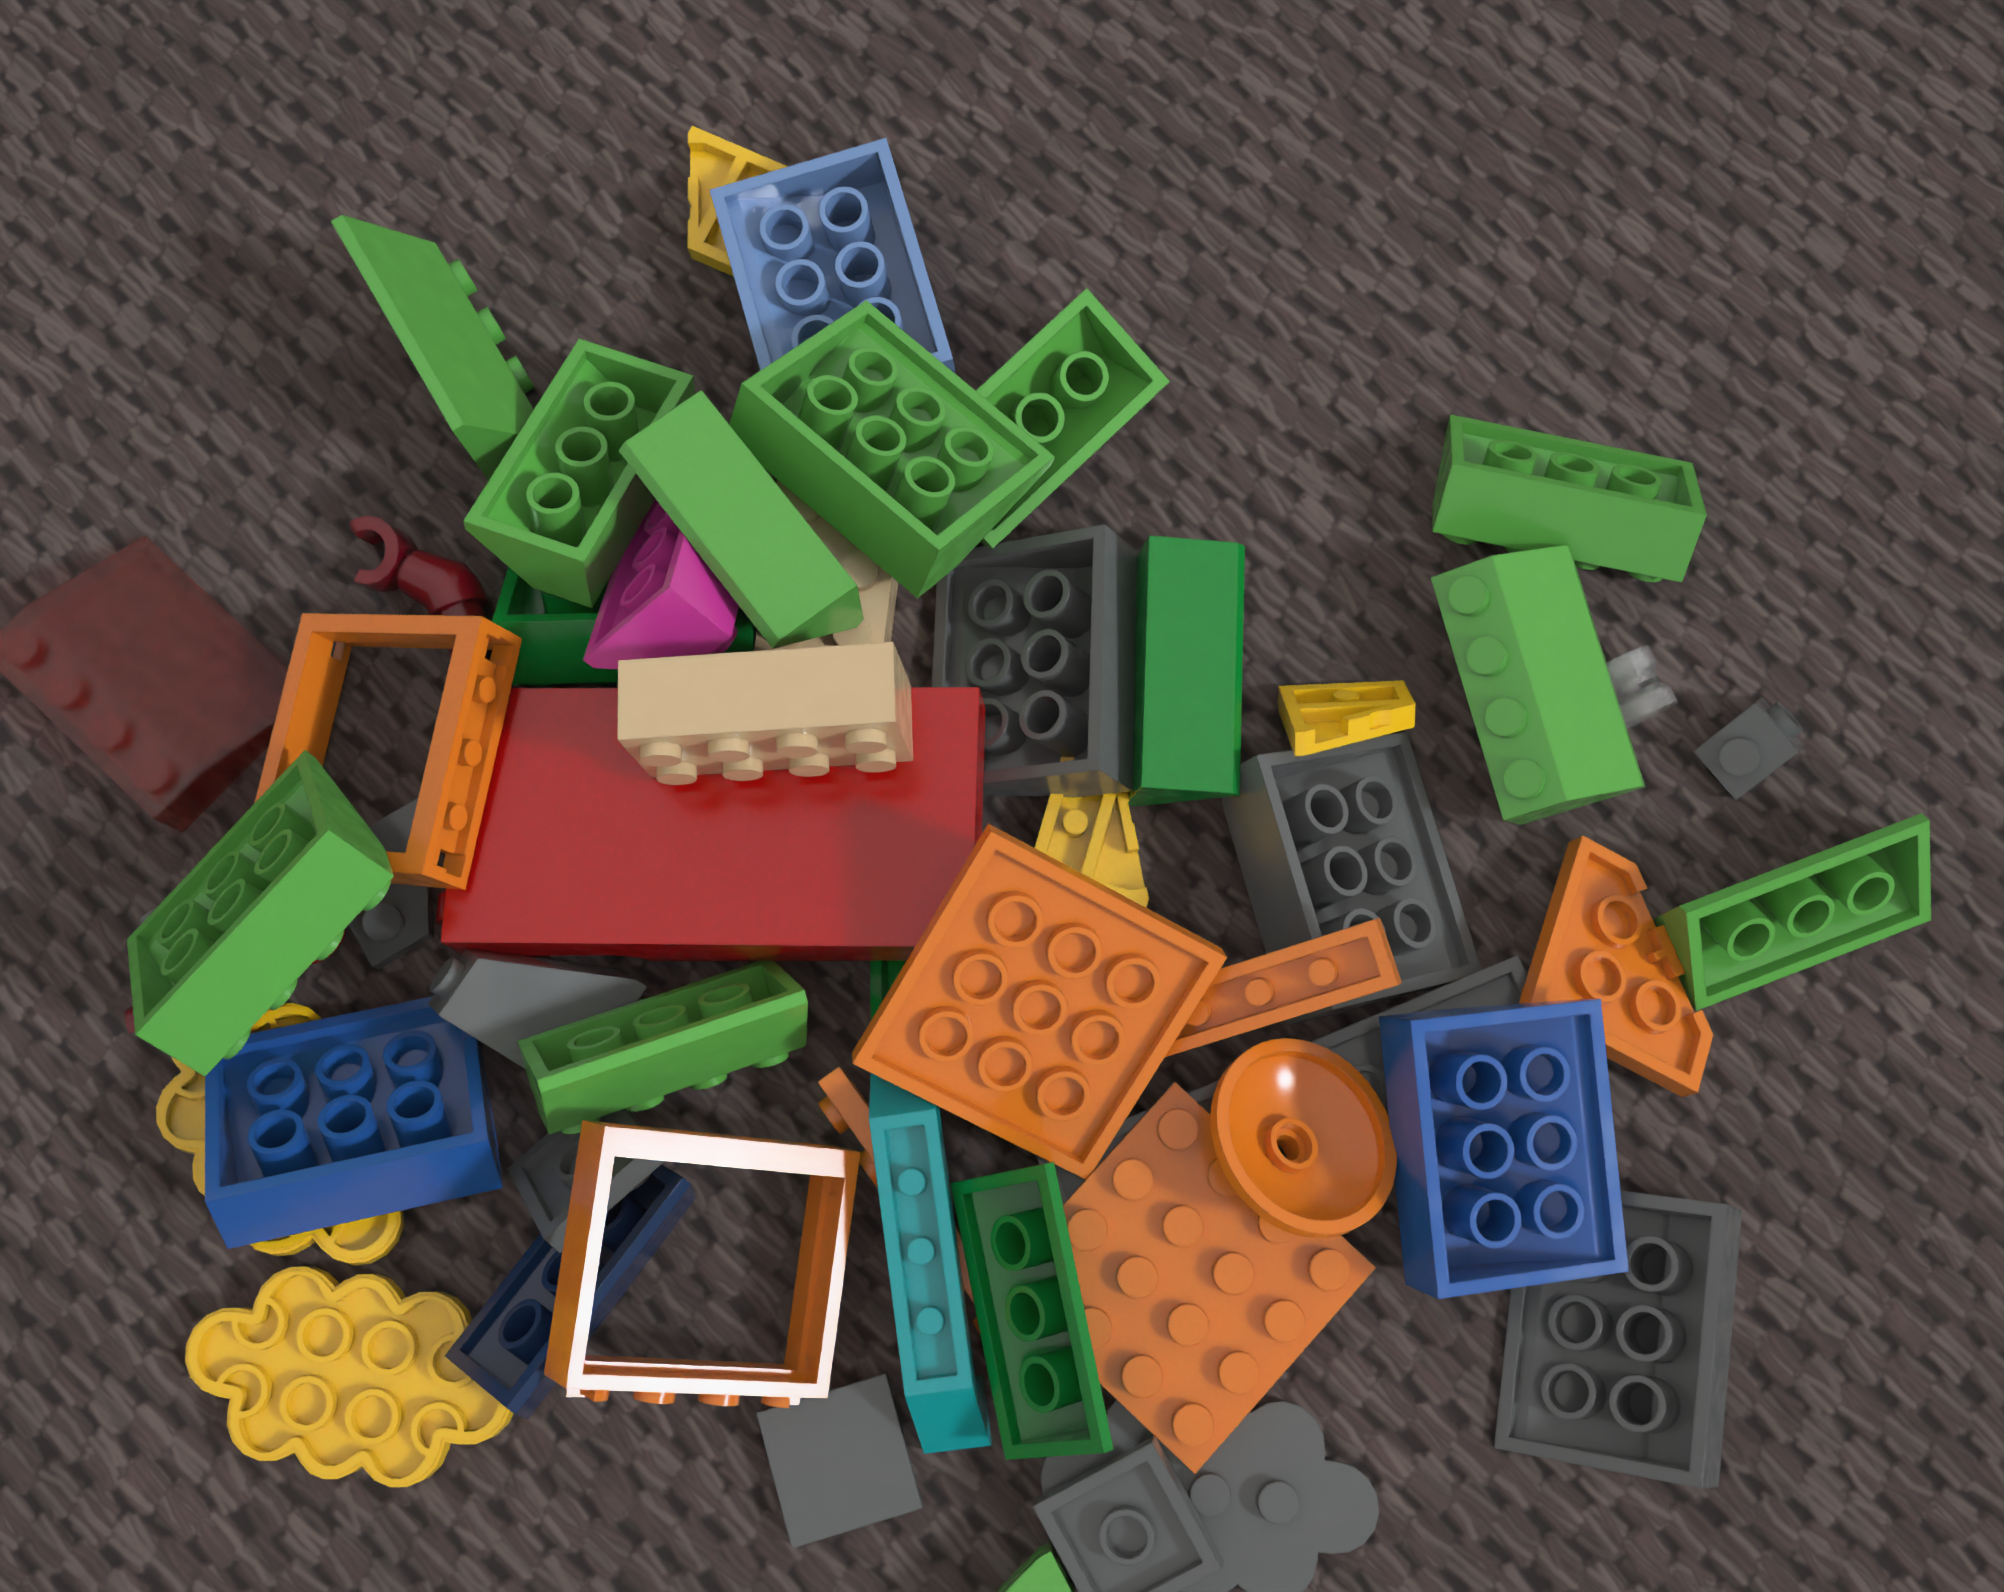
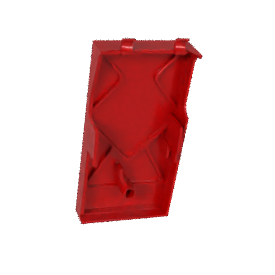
[435,687,986,961]

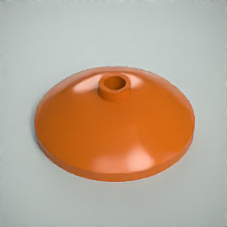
[1210,1038,1397,1238]

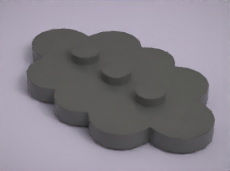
[1041,1399,1379,1592]

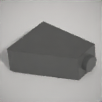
[428,948,647,1069]

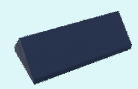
[445,1164,696,1420]

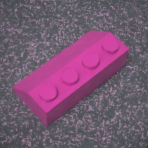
[583,499,740,669]

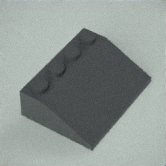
[932,524,1137,798]
[1220,732,1482,1026]
[1494,1191,1742,1489]

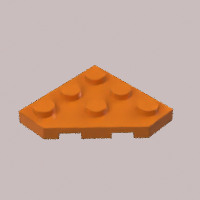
[1518,835,1713,1097]

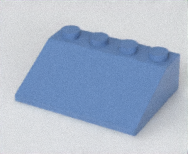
[710,138,956,374]

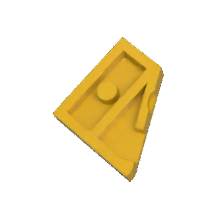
[688,126,788,277]
[1278,680,1416,756]
[1035,756,1149,907]

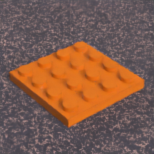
[852,823,1227,1180]
[1063,1082,1376,1474]

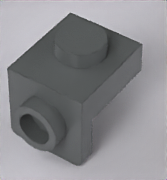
[1693,697,1803,800]

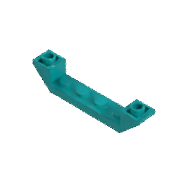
[869,1073,992,1454]

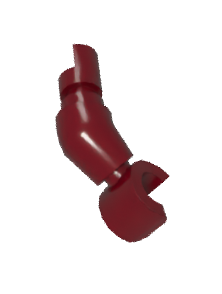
[349,515,492,660]

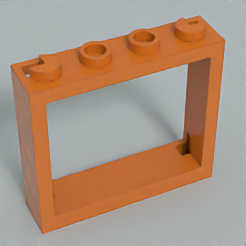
[255,613,522,890]
[544,1120,860,1408]

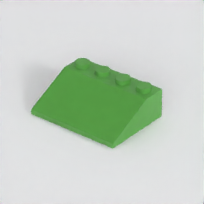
[331,215,535,481]
[729,300,1055,599]
[127,750,394,1076]

